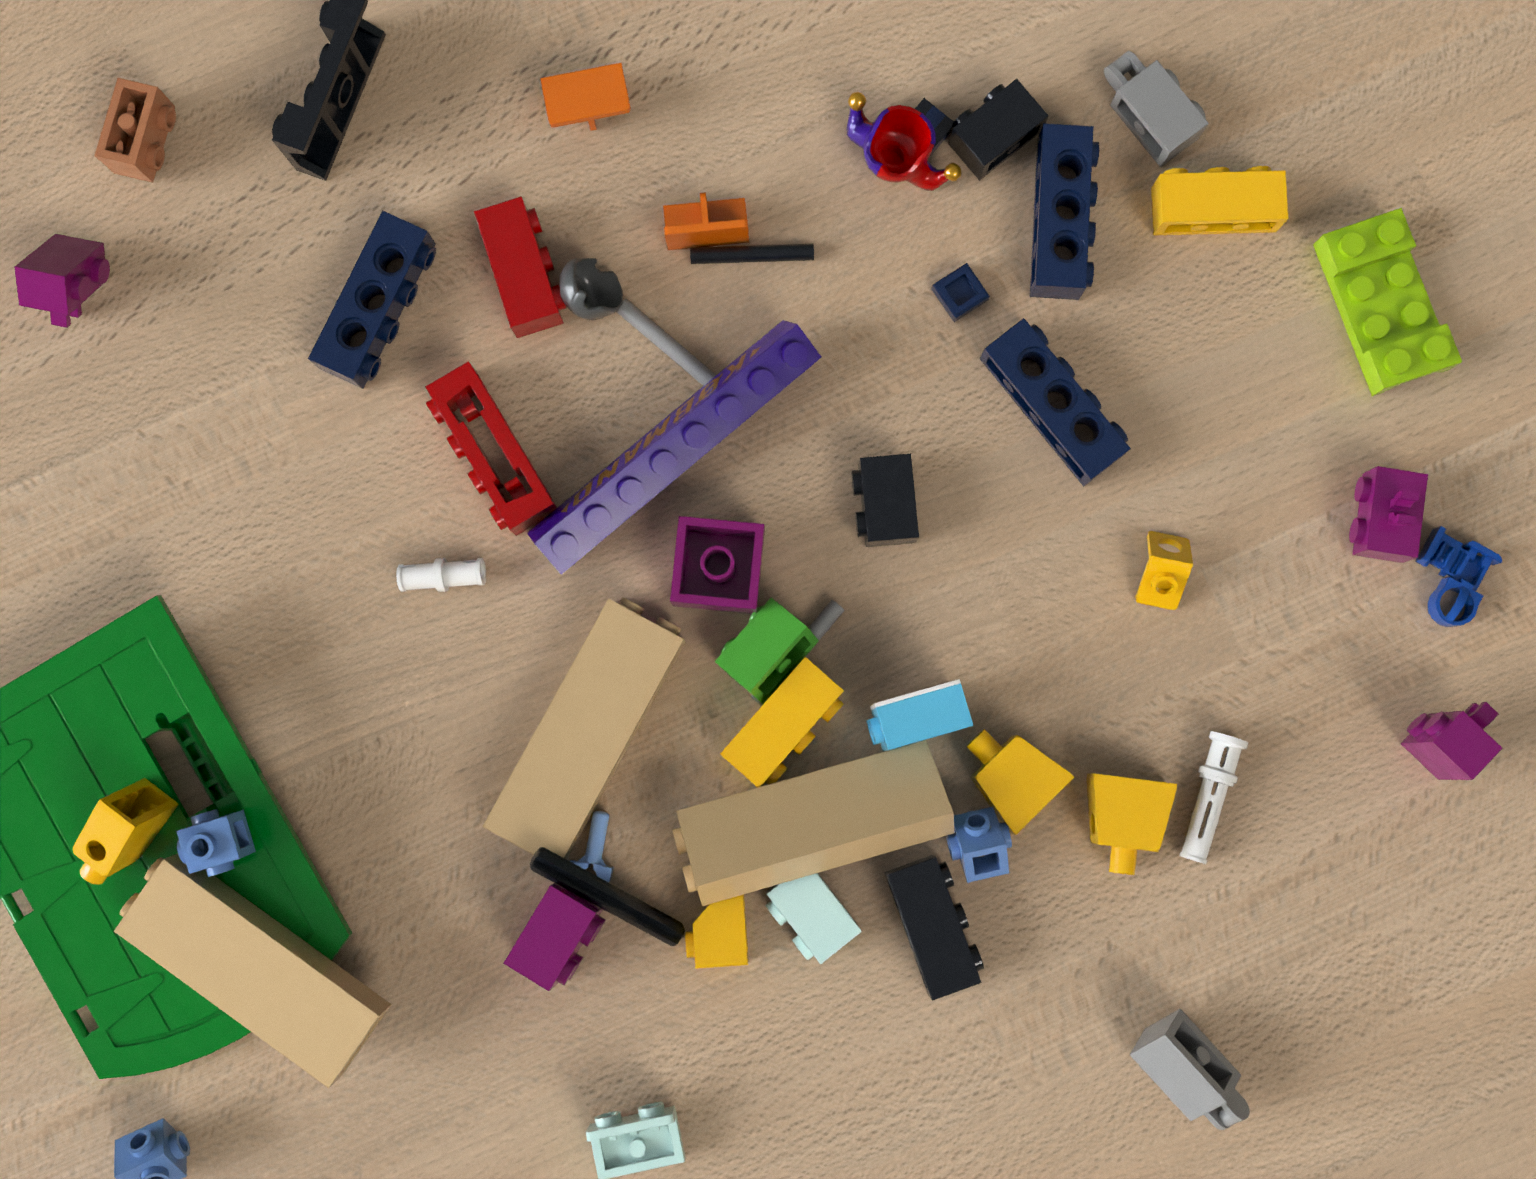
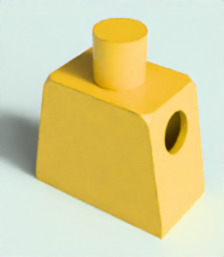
[966,729,1074,835]
[1086,773,1177,875]
[72,778,179,885]

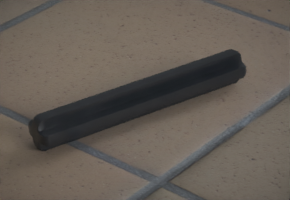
[530,847,685,946]

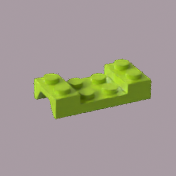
[1313,208,1462,396]

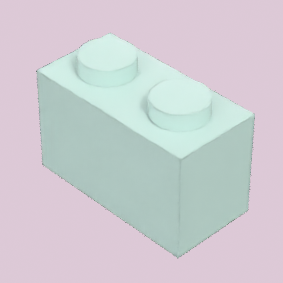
[765,873,862,964]

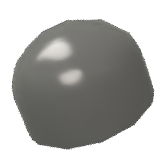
[559,258,623,320]

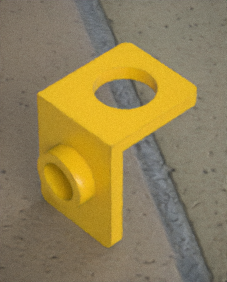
[1136,531,1193,610]

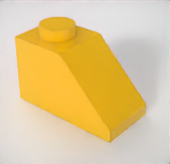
[685,894,749,969]

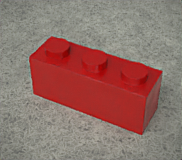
[474,196,567,338]

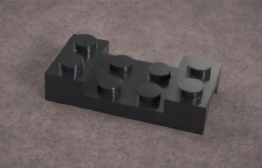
[272,0,386,181]

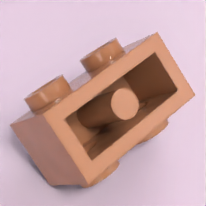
[94,78,176,183]

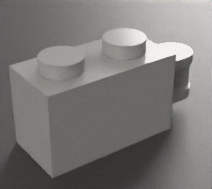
[1104,51,1209,167]
[1130,1009,1250,1130]

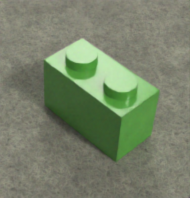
[715,598,819,704]

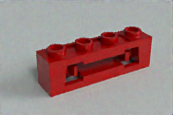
[425,361,557,536]

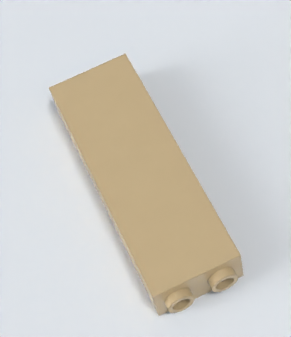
[482,597,686,860]
[672,740,954,906]
[114,853,392,1088]

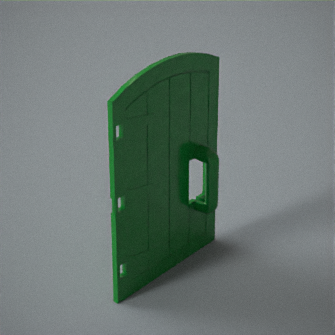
[0,595,352,1079]

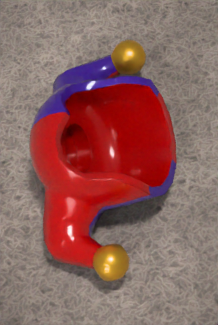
[847,92,961,191]

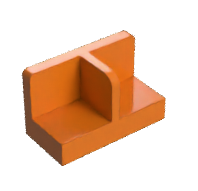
[540,63,631,131]
[663,192,749,250]

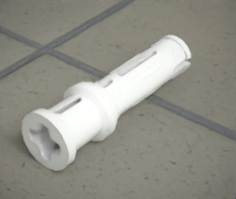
[1179,731,1248,864]

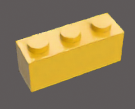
[1151,166,1288,236]
[720,657,844,788]

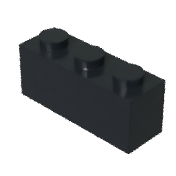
[884,855,984,1001]

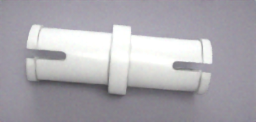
[396,558,486,592]

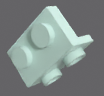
[586,1102,686,1179]

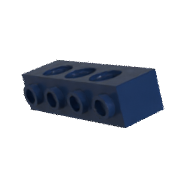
[1030,123,1099,300]
[308,210,436,389]
[980,318,1131,487]

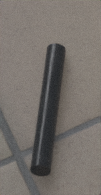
[690,244,814,264]

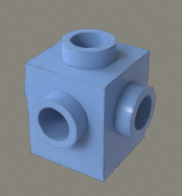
[946,807,1012,883]
[176,809,256,877]
[114,1118,190,1179]

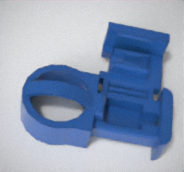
[1415,526,1502,627]

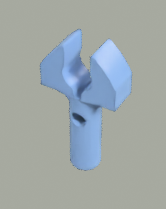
[570,811,614,883]

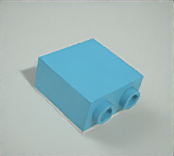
[866,679,974,751]

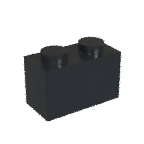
[949,79,1048,181]
[851,453,919,547]

